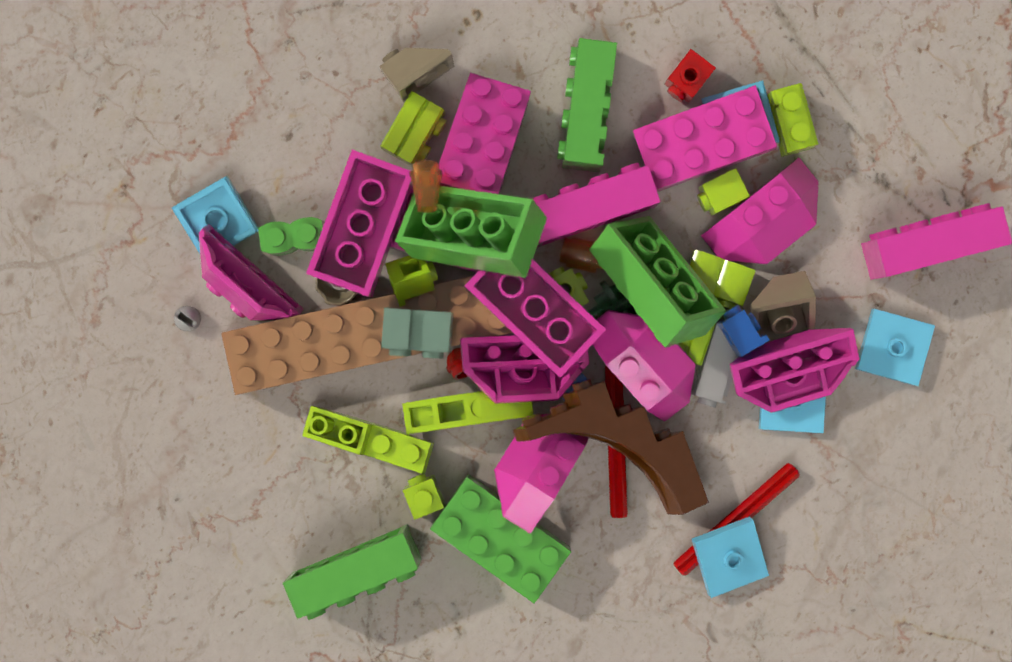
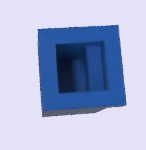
[717,305,770,357]

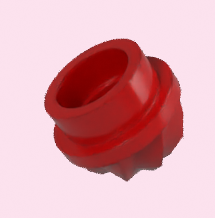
[446,348,468,380]

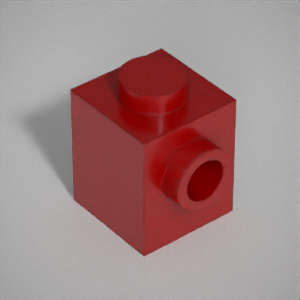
[664,49,716,103]

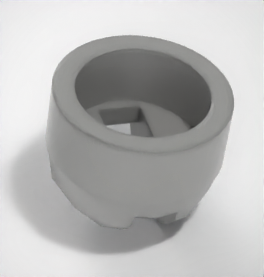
[174,306,201,331]

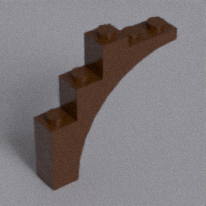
[513,379,709,515]

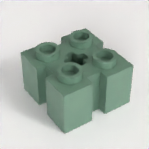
[381,308,454,359]

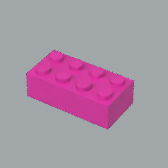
[433,72,531,194]
[633,85,777,192]
[306,149,417,298]
[531,163,661,247]
[861,203,1012,280]
[465,260,606,378]

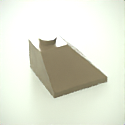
[379,48,455,102]
[751,271,816,343]

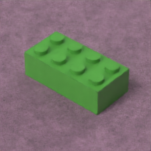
[395,183,547,278]
[589,216,726,348]
[430,474,571,604]
[283,525,422,620]

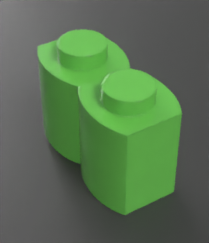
[258,217,325,256]

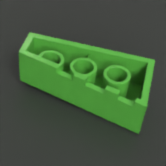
[557,38,617,173]

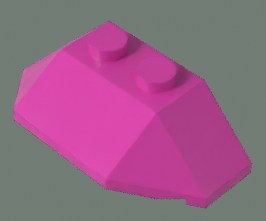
[701,157,819,264]
[199,224,304,320]
[593,310,696,422]
[729,328,860,413]
[460,335,589,404]
[494,413,589,534]

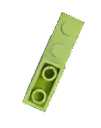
[402,391,534,434]
[302,406,434,474]

